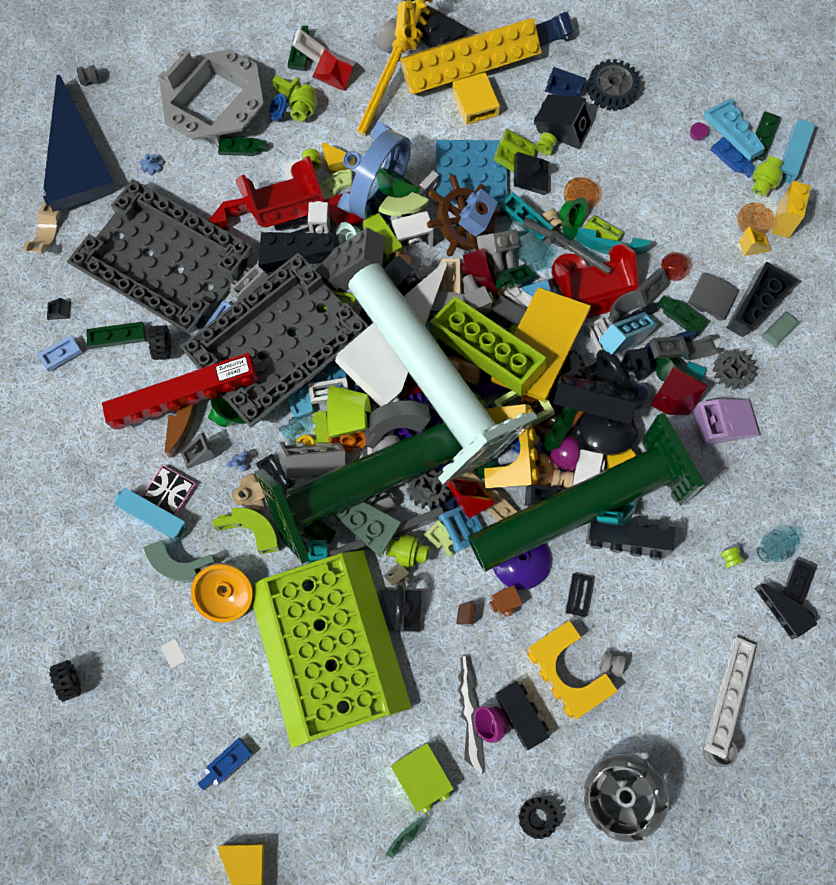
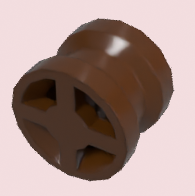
[520,394,540,412]

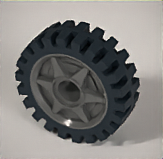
[587,59,640,111]

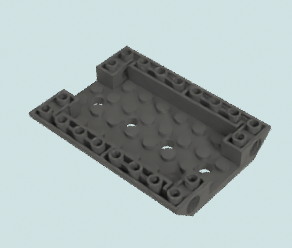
[66,179,253,334]
[180,253,369,428]

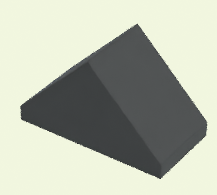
[316,254,340,292]
[181,433,216,469]

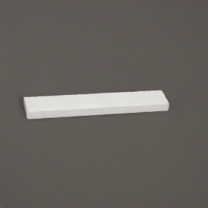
[704,637,756,759]

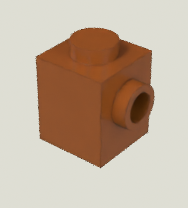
[489,585,523,617]

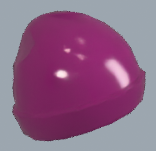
[550,436,579,472]
[474,705,509,743]

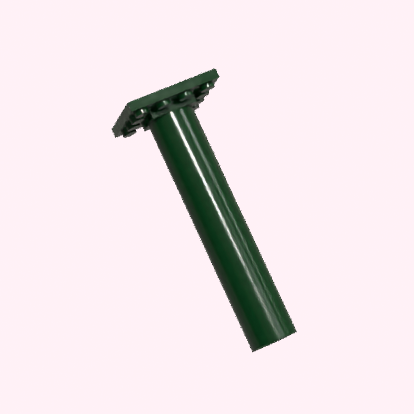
[467,412,705,572]
[255,422,463,564]

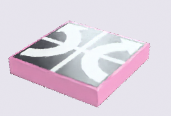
[142,465,196,516]

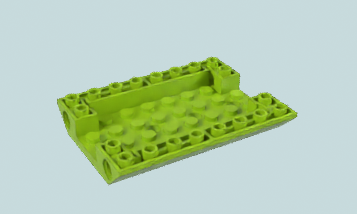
[252,550,412,749]

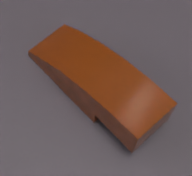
[164,403,197,458]

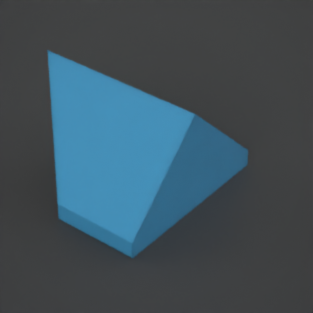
[521,277,558,297]

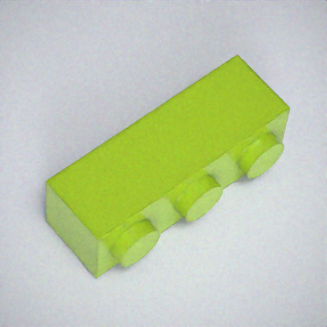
[312,411,329,444]

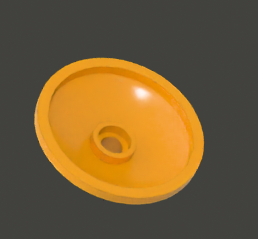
[191,563,253,623]

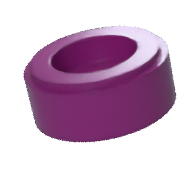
[689,122,708,141]

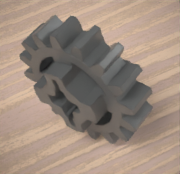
[712,349,756,390]
[407,469,449,510]

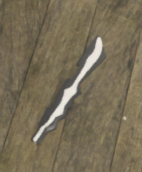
[458,656,484,774]

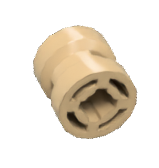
[541,209,563,232]
[550,469,574,488]

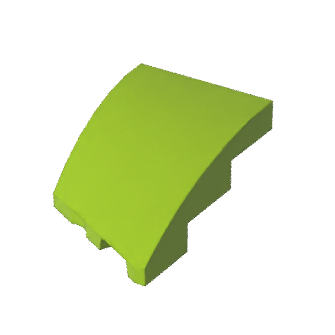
[327,386,372,438]

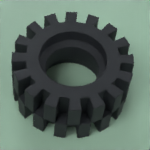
[148,325,171,360]
[49,660,81,702]
[518,797,559,839]

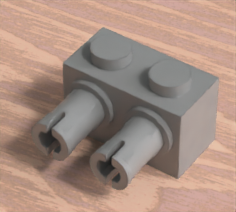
[477,229,520,272]
[229,265,268,300]
[462,274,493,315]

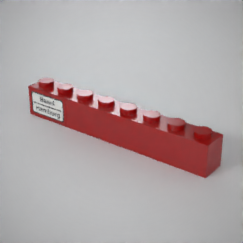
[102,353,259,430]

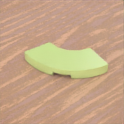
[320,169,352,201]
[379,192,429,216]

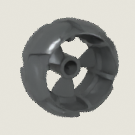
[584,753,669,842]

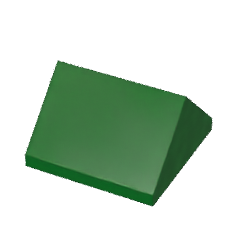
[376,167,420,198]

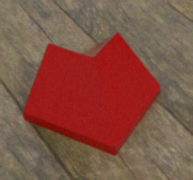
[312,48,356,91]
[446,478,495,519]

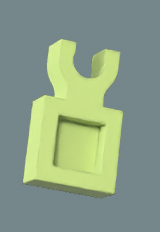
[423,520,454,557]

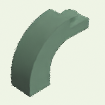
[143,540,216,583]

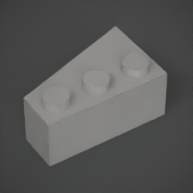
[279,441,345,480]

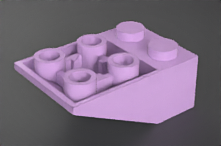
[693,399,759,446]

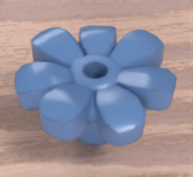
[140,154,163,175]
[226,450,249,472]

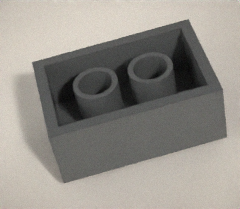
[329,227,385,291]

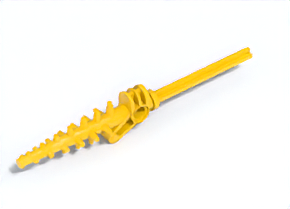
[357,0,433,136]

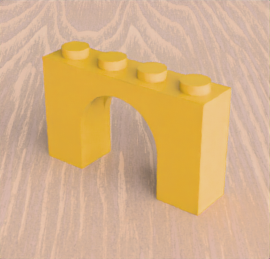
[484,404,539,488]
[526,620,618,720]

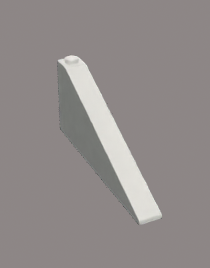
[335,261,447,407]

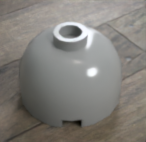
[373,16,406,52]

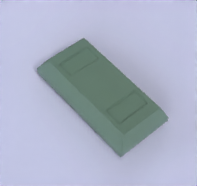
[761,311,800,348]

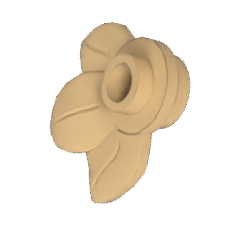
[232,474,265,511]

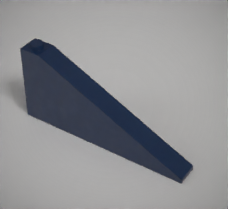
[42,74,115,213]

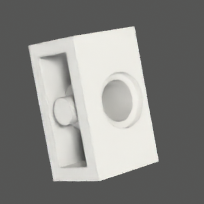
[308,201,331,233]

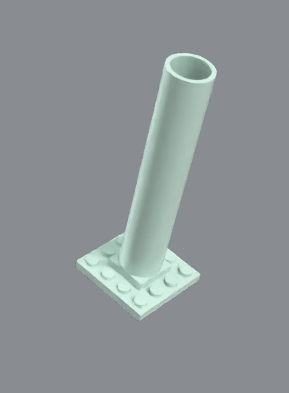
[348,263,538,484]

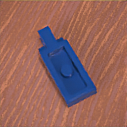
[710,136,755,178]
[197,737,253,790]

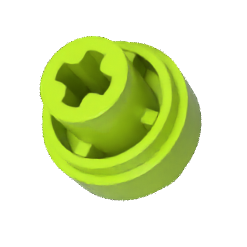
[289,84,318,122]
[752,156,783,196]
[386,534,429,568]

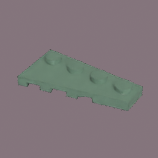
[333,501,401,558]

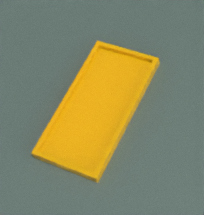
[491,287,591,402]

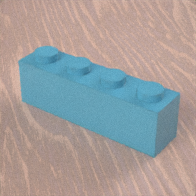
[598,312,658,354]

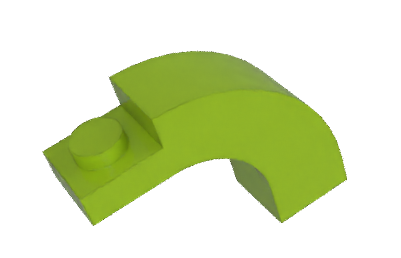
[212,507,280,555]

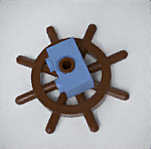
[426,174,504,257]

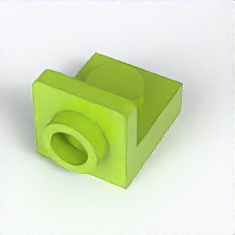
[273,75,301,99]

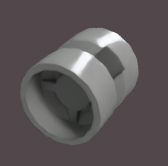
[702,741,738,767]

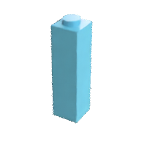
[780,119,815,184]
[114,488,188,543]

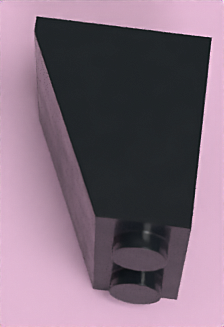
[534,94,594,150]

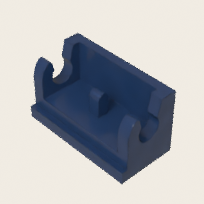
[545,67,586,97]

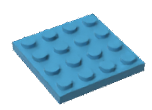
[436,140,507,205]

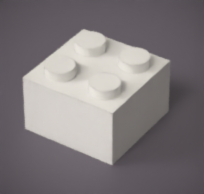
[391,211,433,254]

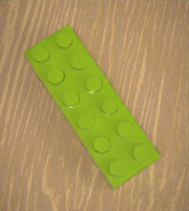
[430,296,547,396]

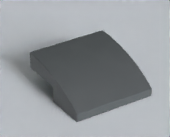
[687,272,738,321]

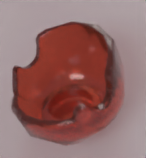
[661,252,689,281]

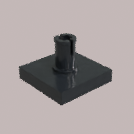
[514,152,548,195]

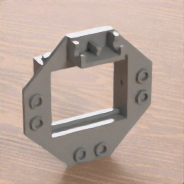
[158,49,264,144]

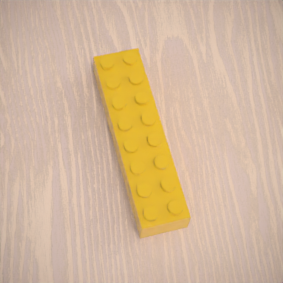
[399,17,541,94]

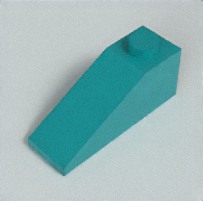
[499,191,554,241]

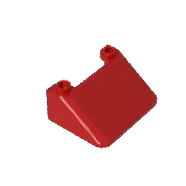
[235,156,325,228]
[554,243,638,319]

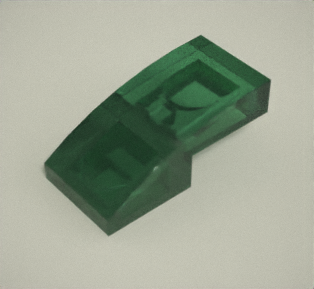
[385,819,422,859]

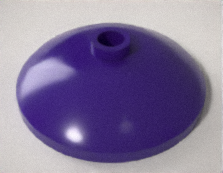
[493,543,551,590]

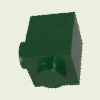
[651,357,686,381]

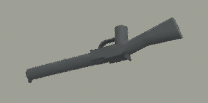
[522,216,612,275]

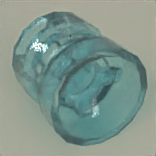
[279,416,306,443]

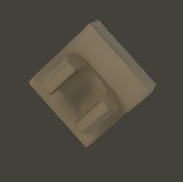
[384,564,410,588]

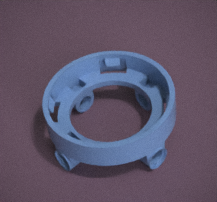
[337,121,411,220]

